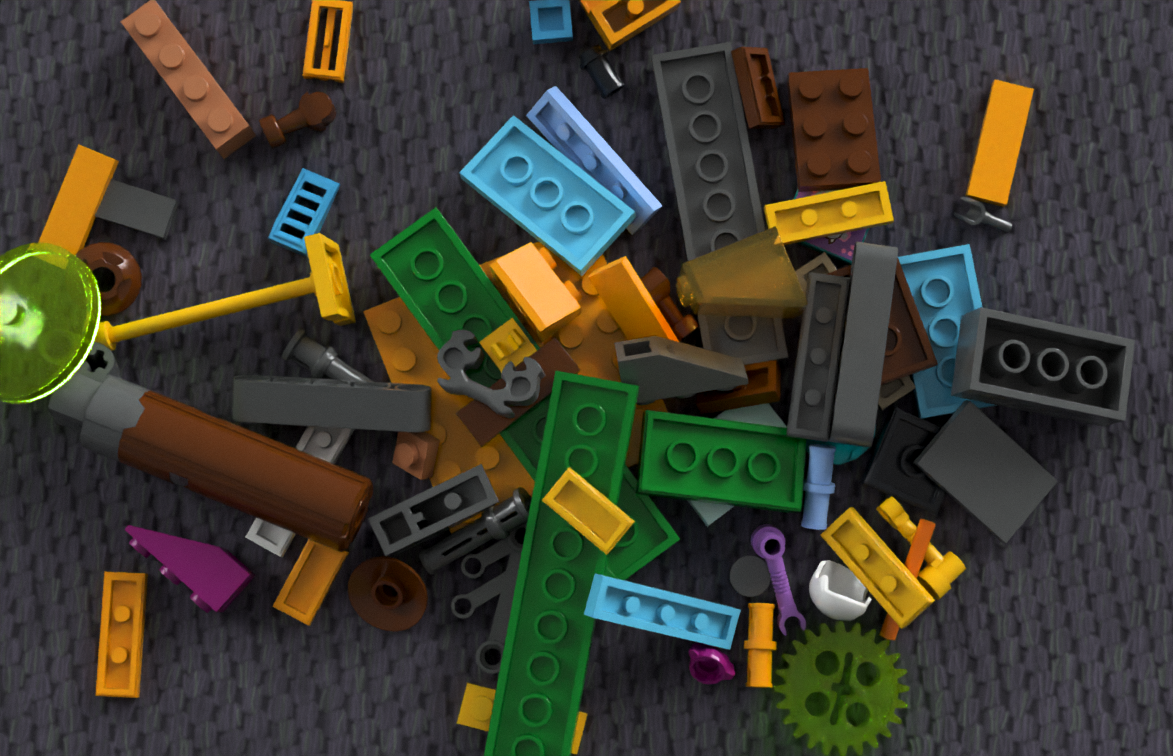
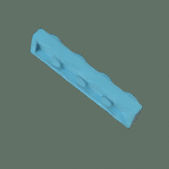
[584,573,741,650]

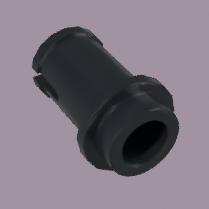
[579,45,625,99]

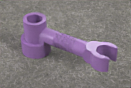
[750,524,806,636]

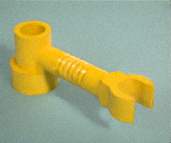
[876,496,966,600]

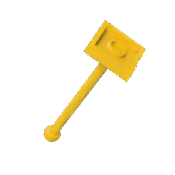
[92,233,356,351]

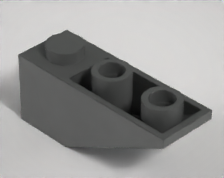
[614,336,749,405]

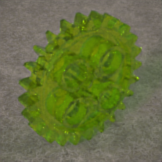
[773,621,910,756]

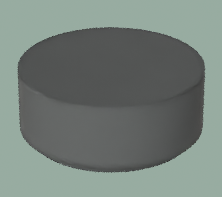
[729,555,771,597]

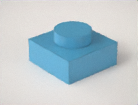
[529,0,573,44]

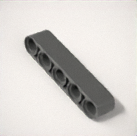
[828,242,898,448]
[232,375,432,432]

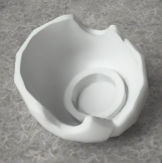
[809,560,872,621]

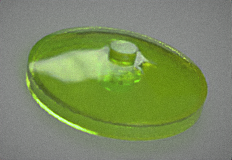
[0,243,101,404]

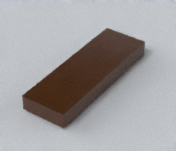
[456,337,581,447]

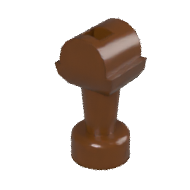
[259,91,336,149]
[640,267,699,342]

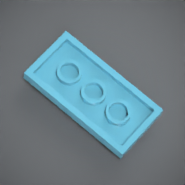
[459,115,636,276]
[898,244,997,419]

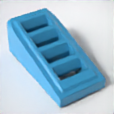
[268,168,340,258]

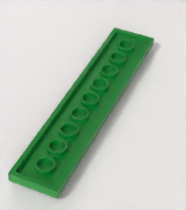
[370,207,680,580]
[484,371,640,756]

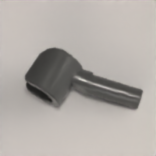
[954,196,1012,232]

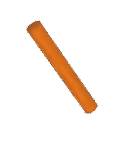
[879,519,936,641]

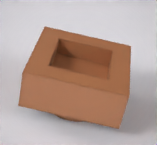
[392,431,440,480]

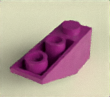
[124,525,256,613]

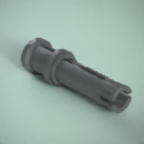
[281,327,374,382]
[419,487,532,574]

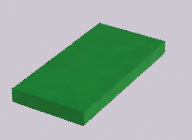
[636,410,806,514]

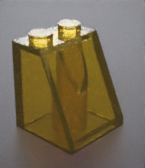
[675,226,808,318]

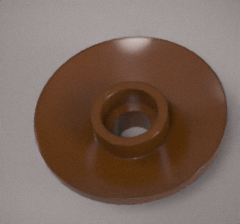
[348,556,428,632]

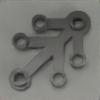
[451,521,527,674]

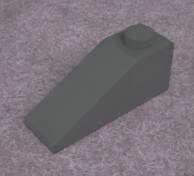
[368,464,499,558]

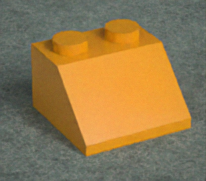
[489,242,583,342]

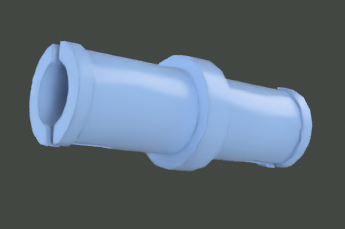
[801,443,836,530]

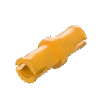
[744,603,777,688]

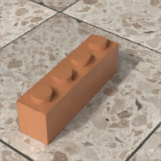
[121,0,256,159]

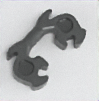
[437,330,545,418]

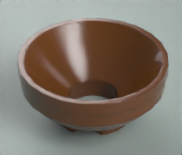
[66,242,142,316]

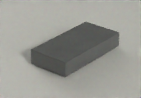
[95,179,179,240]

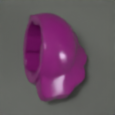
[688,642,735,685]

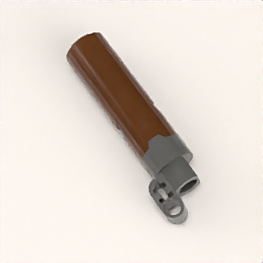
[40,329,373,552]

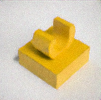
[479,317,537,373]

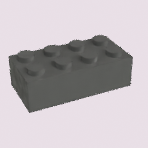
[951,307,1135,427]

